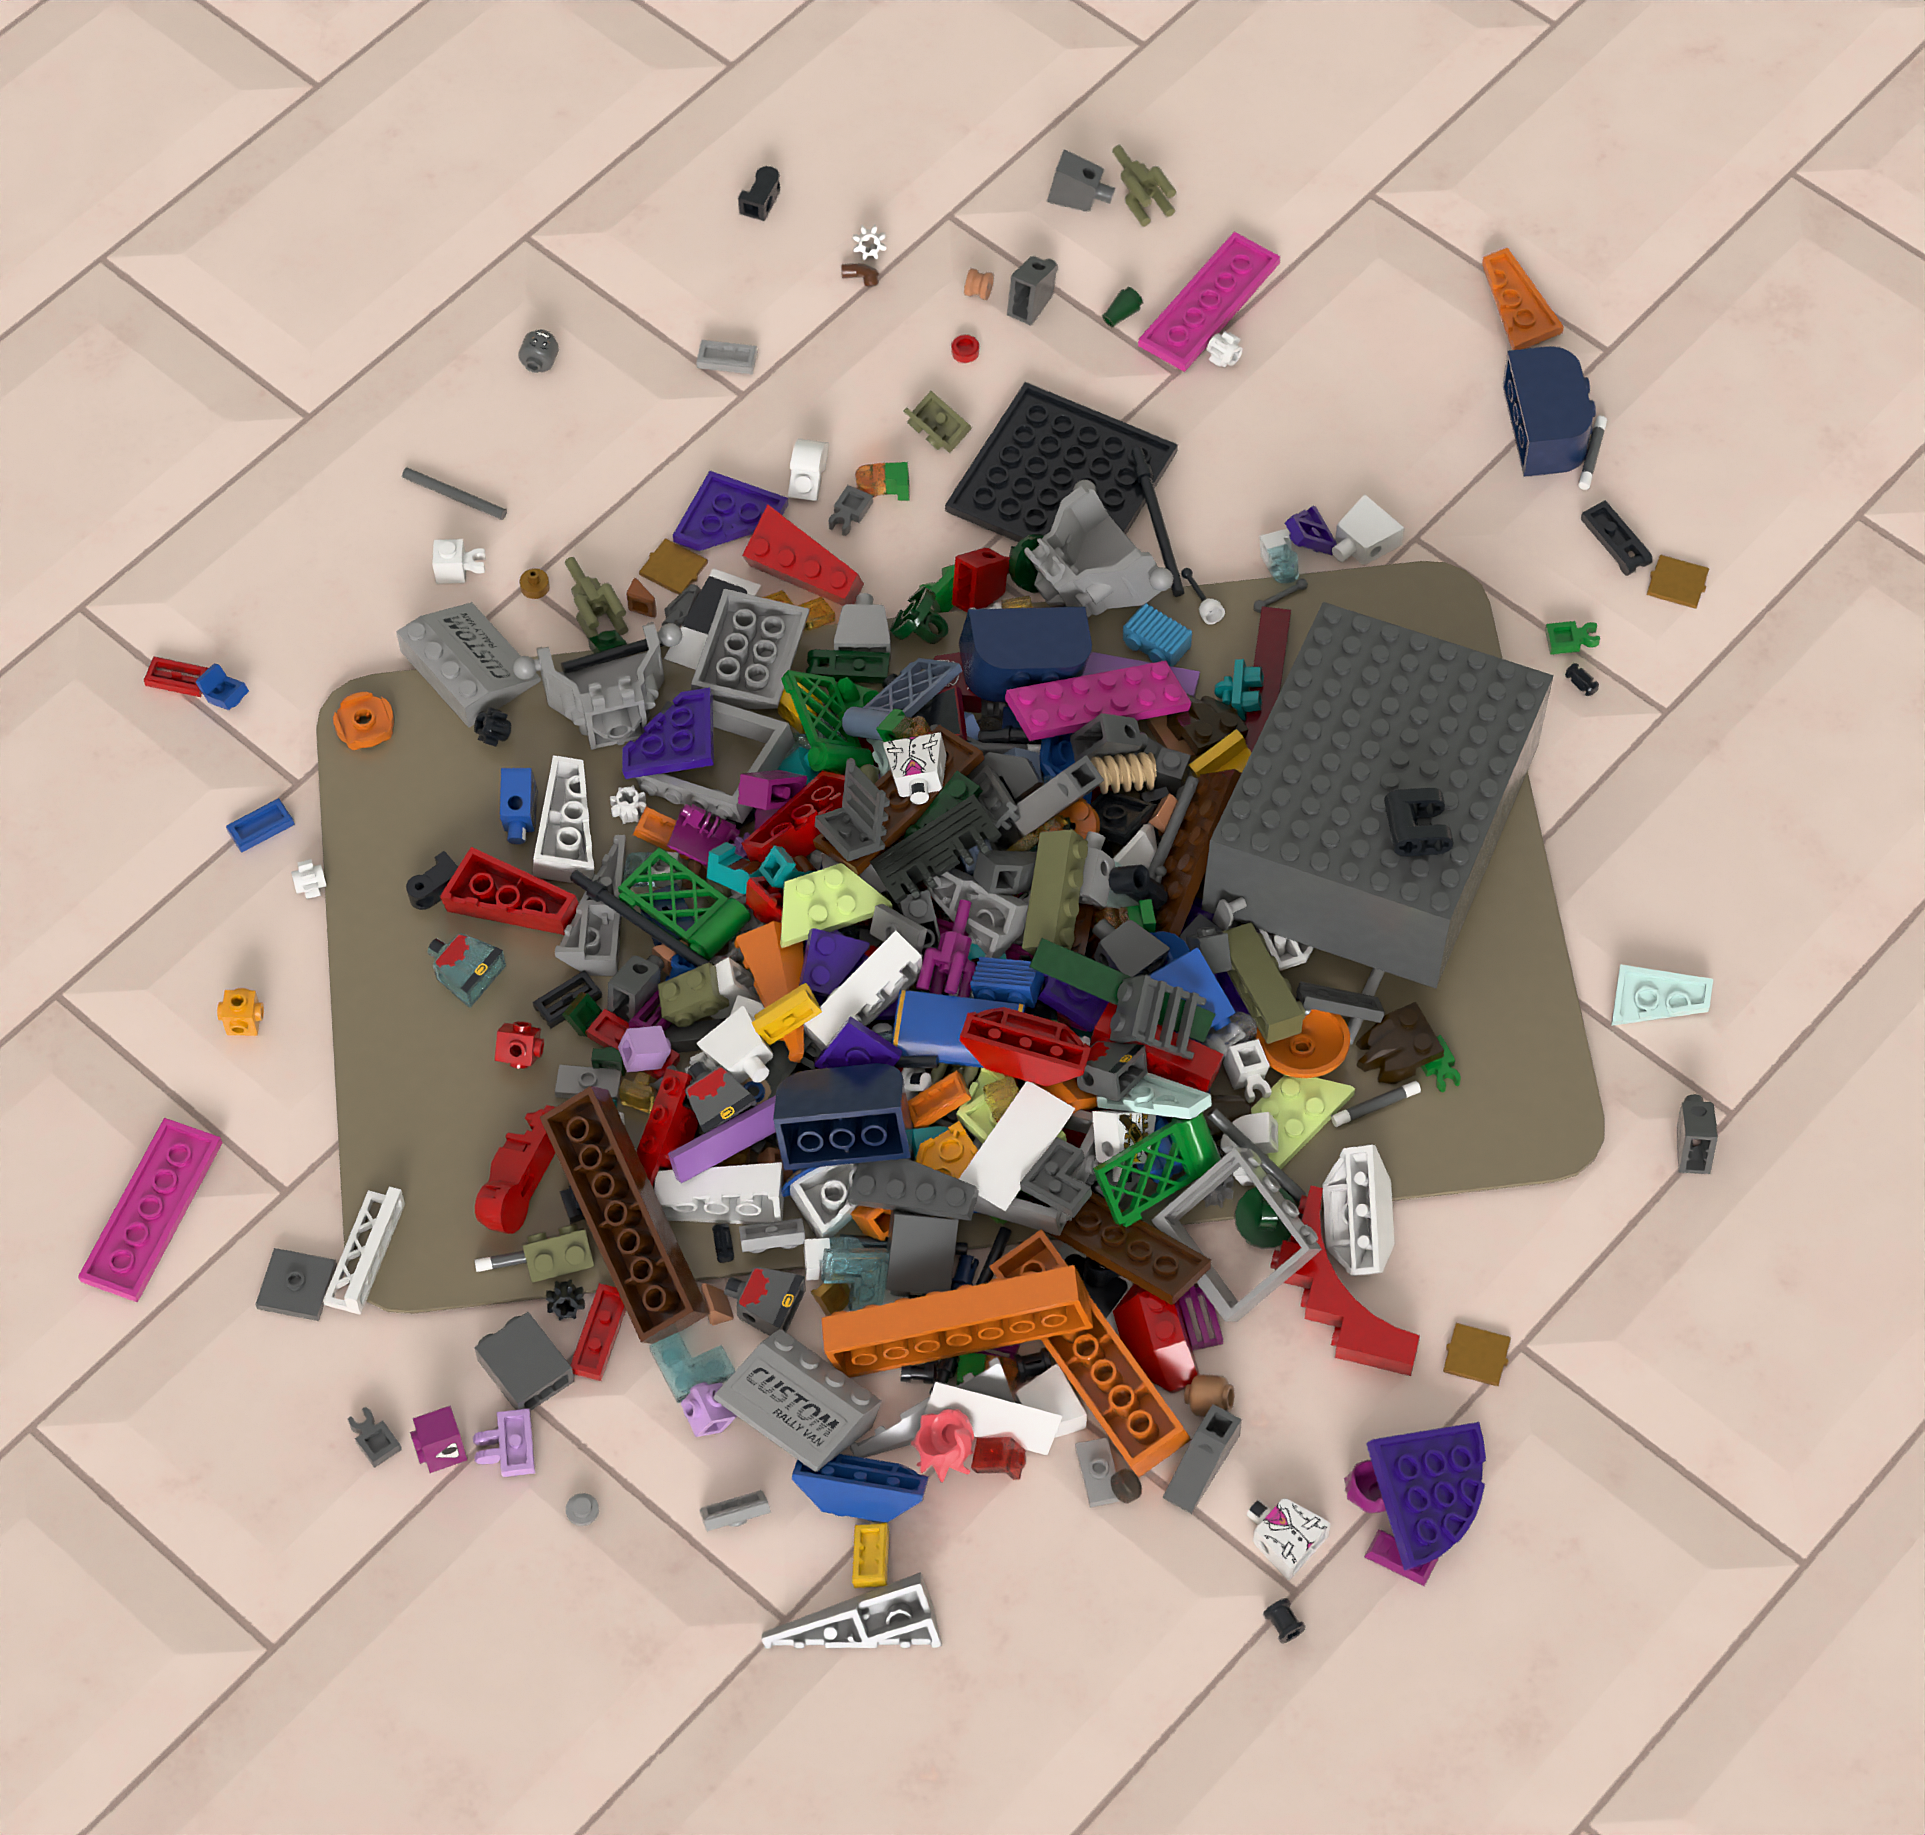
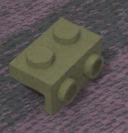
[903,391,972,453]
[658,963,730,1027]
[522,1224,594,1283]

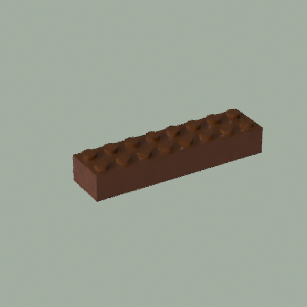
[540,1086,710,1345]

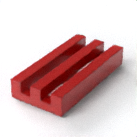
[144,656,209,697]

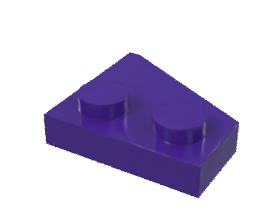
[1285,506,1337,555]
[799,928,870,998]

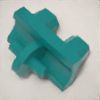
[1214,659,1264,720]

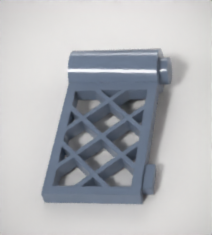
[842,658,963,741]

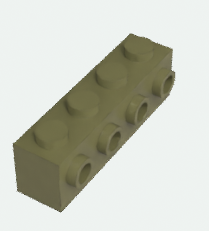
[1022,829,1088,956]
[1222,923,1306,1044]

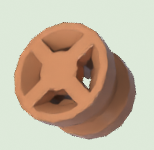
[964,268,994,300]

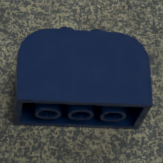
[1502,346,1596,477]
[959,607,1092,702]
[773,1063,913,1170]

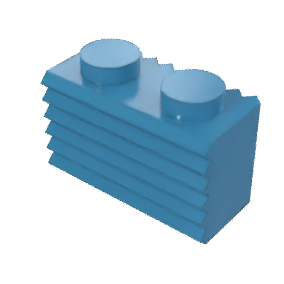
[1123,603,1192,667]

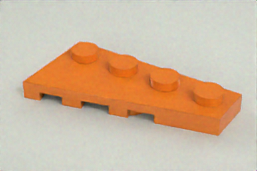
[1482,247,1564,350]

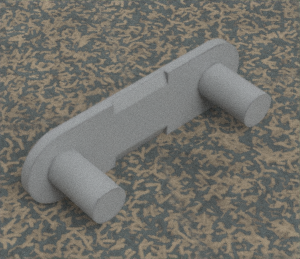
[1212,897,1247,931]

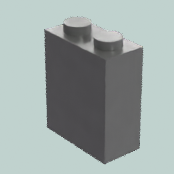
[883,1210,958,1297]
[474,1312,575,1411]

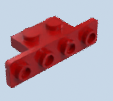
[636,1069,699,1187]

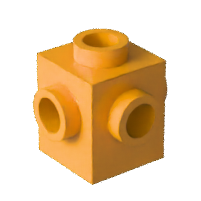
[217,988,264,1036]

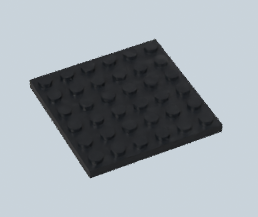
[945,382,1178,542]

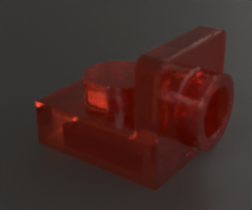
[971,1437,1026,1480]

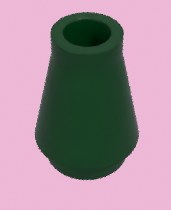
[1102,287,1143,328]

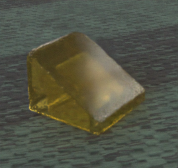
[983,1076,1019,1123]

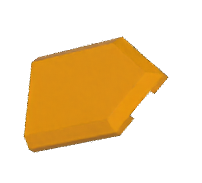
[915,1121,978,1179]

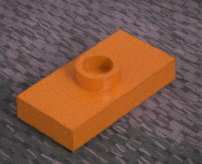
[633,807,689,861]
[908,1070,972,1129]

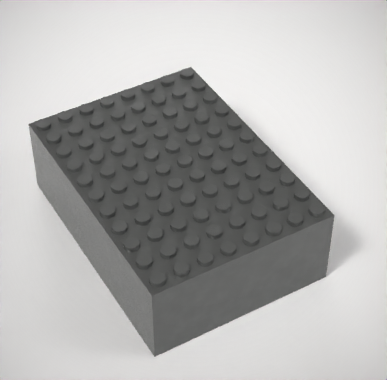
[1201,602,1554,988]

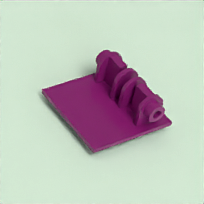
[667,803,740,867]

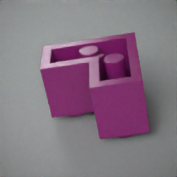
[738,770,807,831]

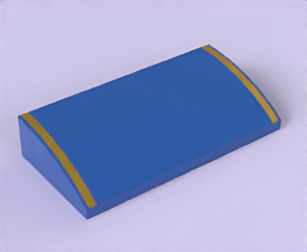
[892,990,1025,1068]

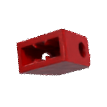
[952,548,1010,613]

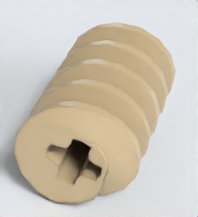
[1091,752,1156,794]

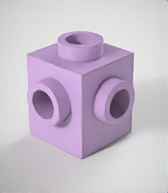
[681,1382,737,1437]

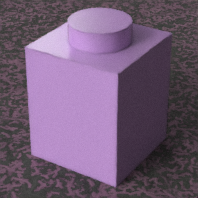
[618,1026,671,1072]

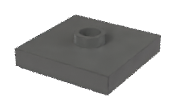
[256,1248,337,1321]

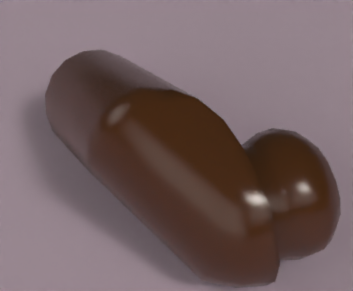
[841,263,879,286]

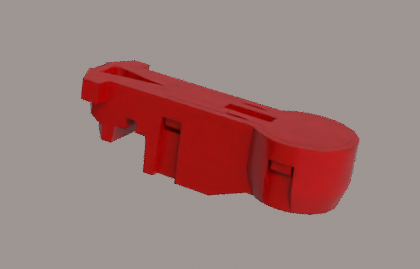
[475,1105,555,1234]

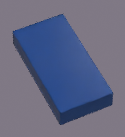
[226,798,295,853]

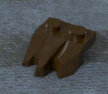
[1167,693,1249,756]
[1355,1002,1444,1084]

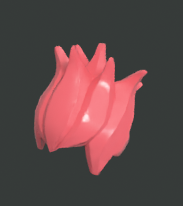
[911,1409,974,1482]

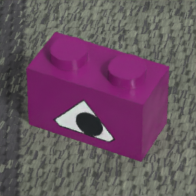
[410,1406,467,1473]

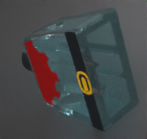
[427,933,506,1008]

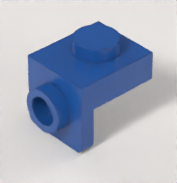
[196,663,249,710]

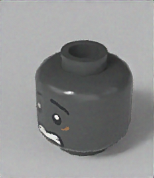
[518,330,559,373]

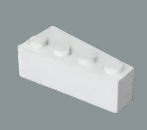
[533,755,594,883]
[804,931,922,1051]
[790,1147,915,1240]
[654,1162,784,1225]

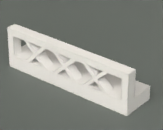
[323,1187,405,1315]

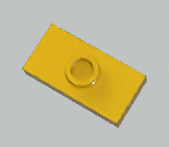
[852,1523,889,1589]

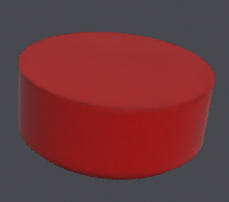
[951,335,980,363]

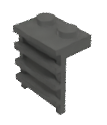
[815,758,890,861]
[1109,975,1206,1060]

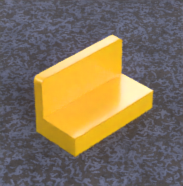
[1189,729,1252,779]
[751,983,822,1046]

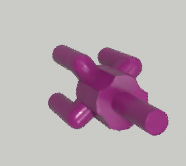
[916,900,977,998]

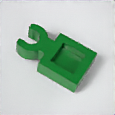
[1545,621,1600,655]
[1421,1035,1461,1092]

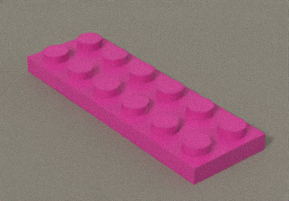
[1138,231,1280,372]
[1005,661,1192,741]
[78,1118,222,1303]

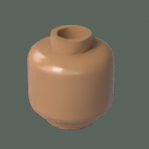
[1184,1374,1235,1417]

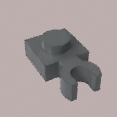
[829,485,873,536]
[348,1407,402,1468]

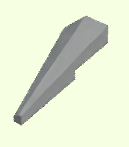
[555,835,626,976]
[896,843,1029,958]
[850,1358,1014,1458]
[762,1572,942,1648]

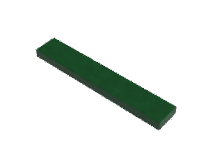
[1029,938,1216,1043]

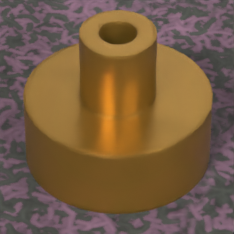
[519,568,550,599]

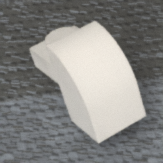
[788,439,829,501]
[1221,1112,1279,1186]

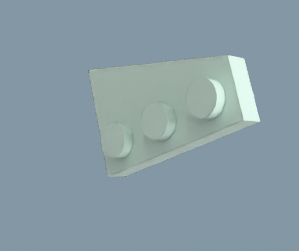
[1611,964,1713,1026]
[1097,1073,1212,1119]

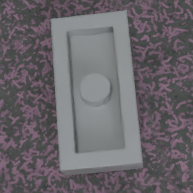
[739,1218,805,1253]

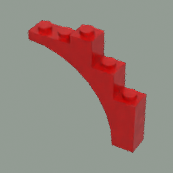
[1270,1185,1420,1376]

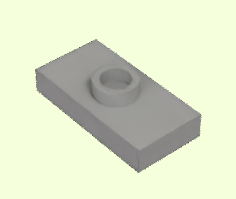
[696,340,758,374]
[870,904,927,955]
[555,1065,622,1103]
[1076,1437,1122,1507]
[699,1490,771,1531]

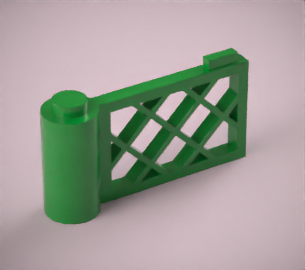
[781,670,874,776]
[618,847,751,961]
[1093,1112,1221,1227]

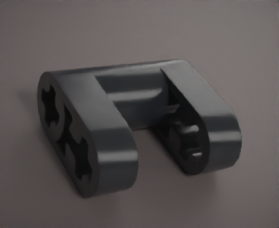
[1384,788,1454,856]

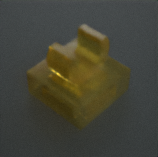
[619,1072,655,1113]

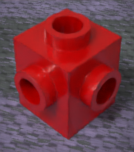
[495,1021,544,1069]

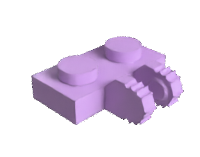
[473,1408,535,1477]

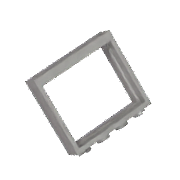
[636,700,795,823]
[973,1110,1098,1236]
[1152,1147,1322,1322]

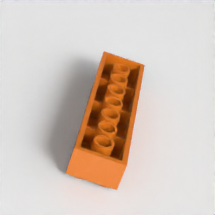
[989,1229,1192,1478]
[821,1265,1093,1378]

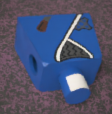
[500,768,538,844]

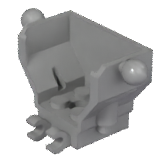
[1024,480,1173,618]
[513,622,682,750]

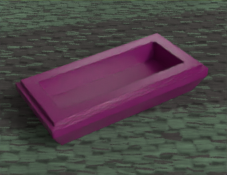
[1364,1529,1439,1587]

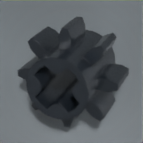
[474,707,511,747]
[546,1279,585,1321]

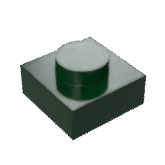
[588,630,627,653]
[562,992,602,1037]
[591,1047,626,1077]

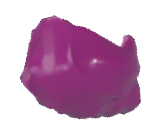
[1344,1460,1386,1513]

